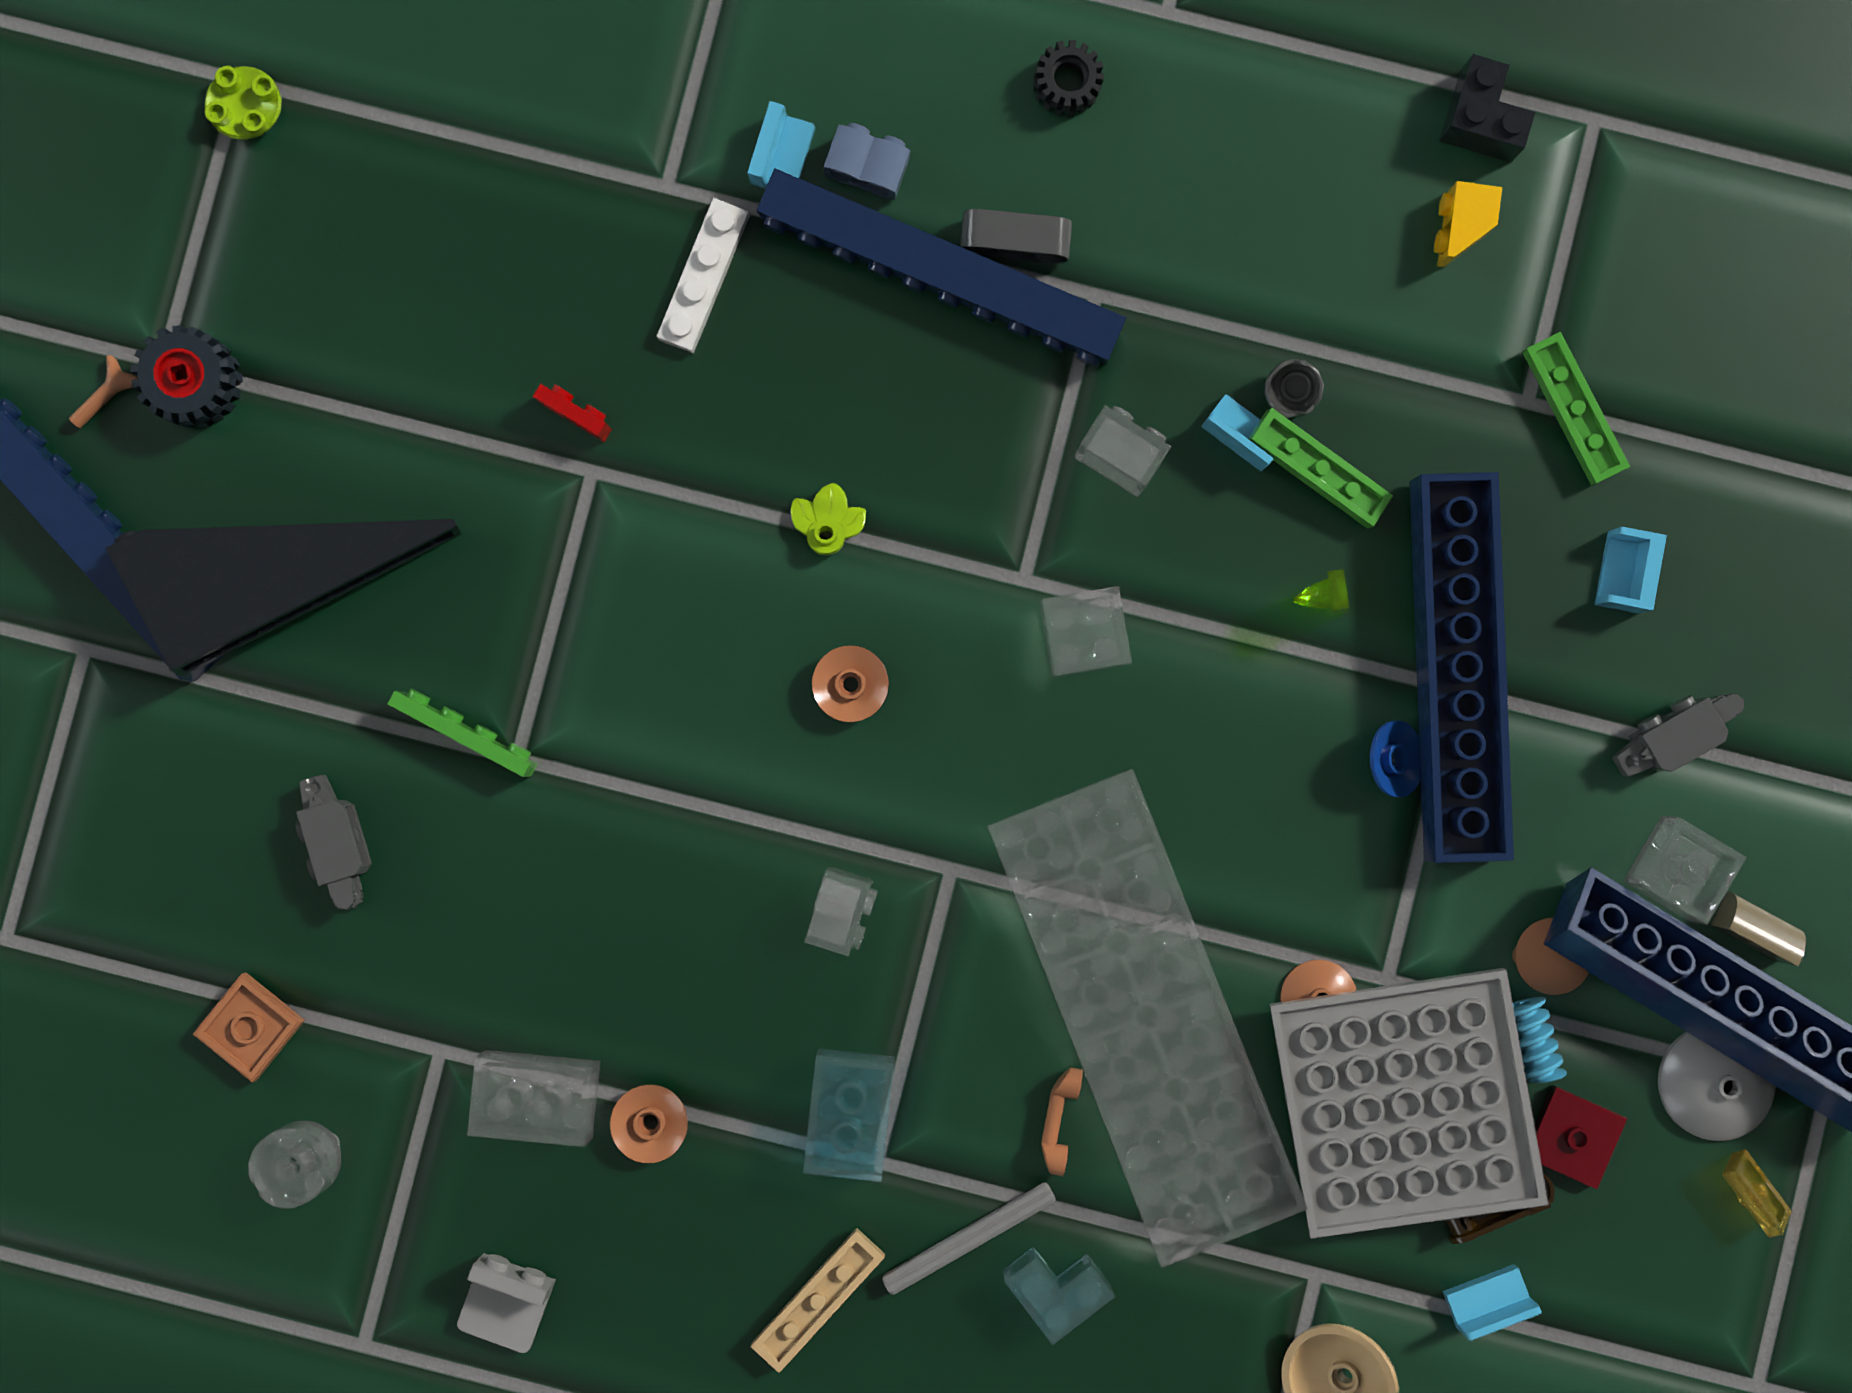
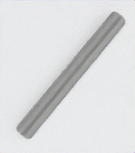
[882,1183,1056,1295]

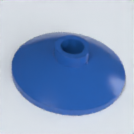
[1370,721,1421,797]

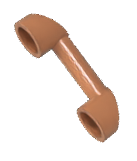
[1041,1067,1083,1177]

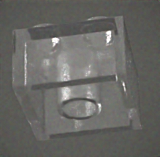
[1623,816,1747,924]

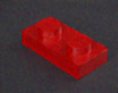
[533,383,612,442]

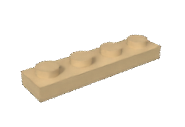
[751,1228,885,1373]

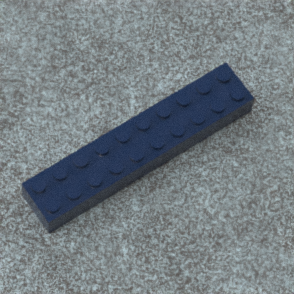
[1409,472,1514,863]
[1544,867,1852,1132]

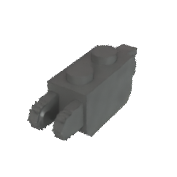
[1612,693,1745,776]
[296,775,372,910]

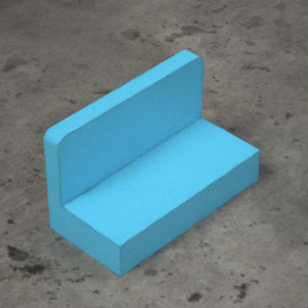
[747,101,815,189]
[1201,394,1273,472]
[1442,1264,1542,1341]

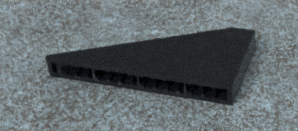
[105,519,461,677]

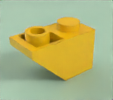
[1434,181,1502,267]

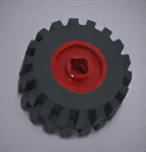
[131,325,243,428]

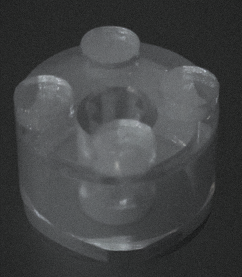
[248,1121,341,1208]

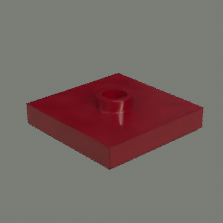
[1534,1085,1628,1189]

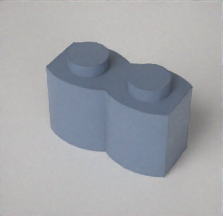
[823,123,910,200]

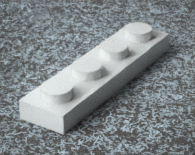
[656,198,750,354]

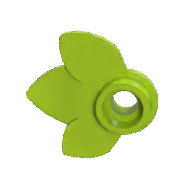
[791,483,866,556]

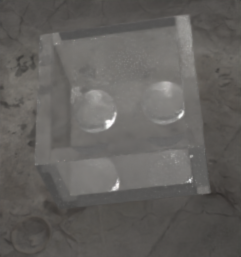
[1074,405,1171,498]
[1039,586,1132,678]

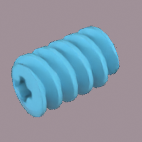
[1512,997,1567,1083]

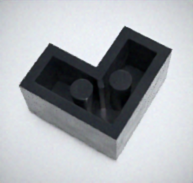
[1439,54,1536,163]

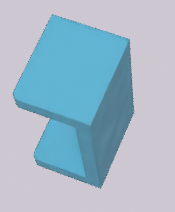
[1594,527,1667,614]

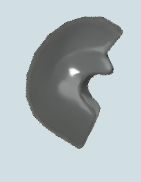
[1264,359,1324,418]

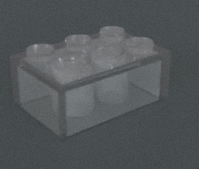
[467,1050,600,1147]

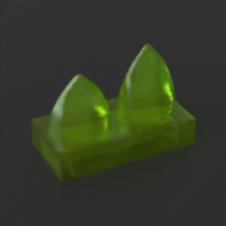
[1293,569,1350,614]

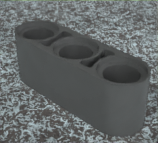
[960,209,1072,264]

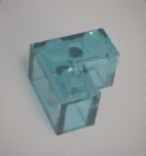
[1003,1247,1115,1345]

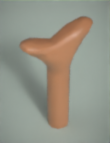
[69,355,138,428]

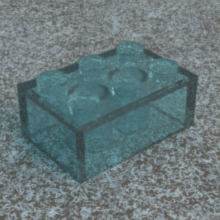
[803,1048,895,1182]

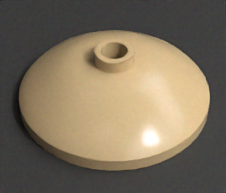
[1282,1324,1399,1393]

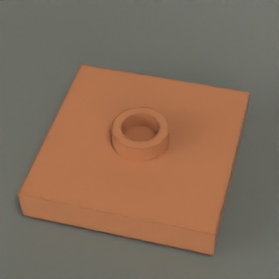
[193,972,305,1083]

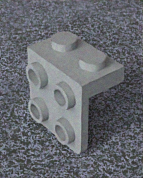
[457,1253,556,1353]

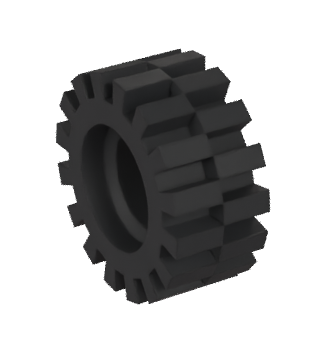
[1033,40,1104,117]

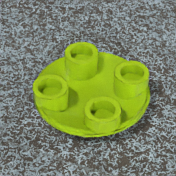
[205,66,282,139]

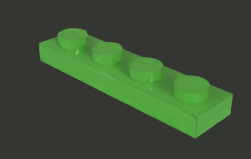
[1522,332,1630,486]
[1248,408,1393,529]
[387,688,538,777]

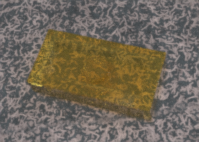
[1722,1149,1792,1238]

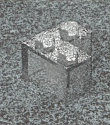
[804,866,878,956]

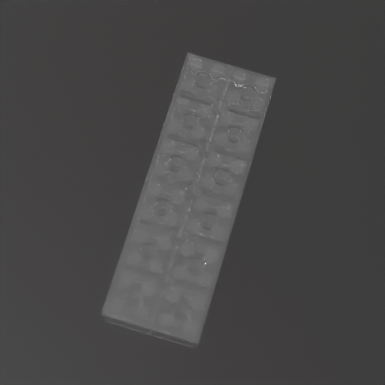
[986,769,1308,1267]

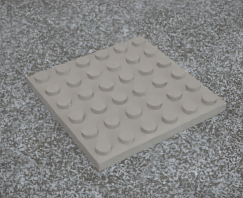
[1269,968,1548,1238]

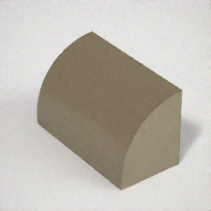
[1710,892,1806,966]

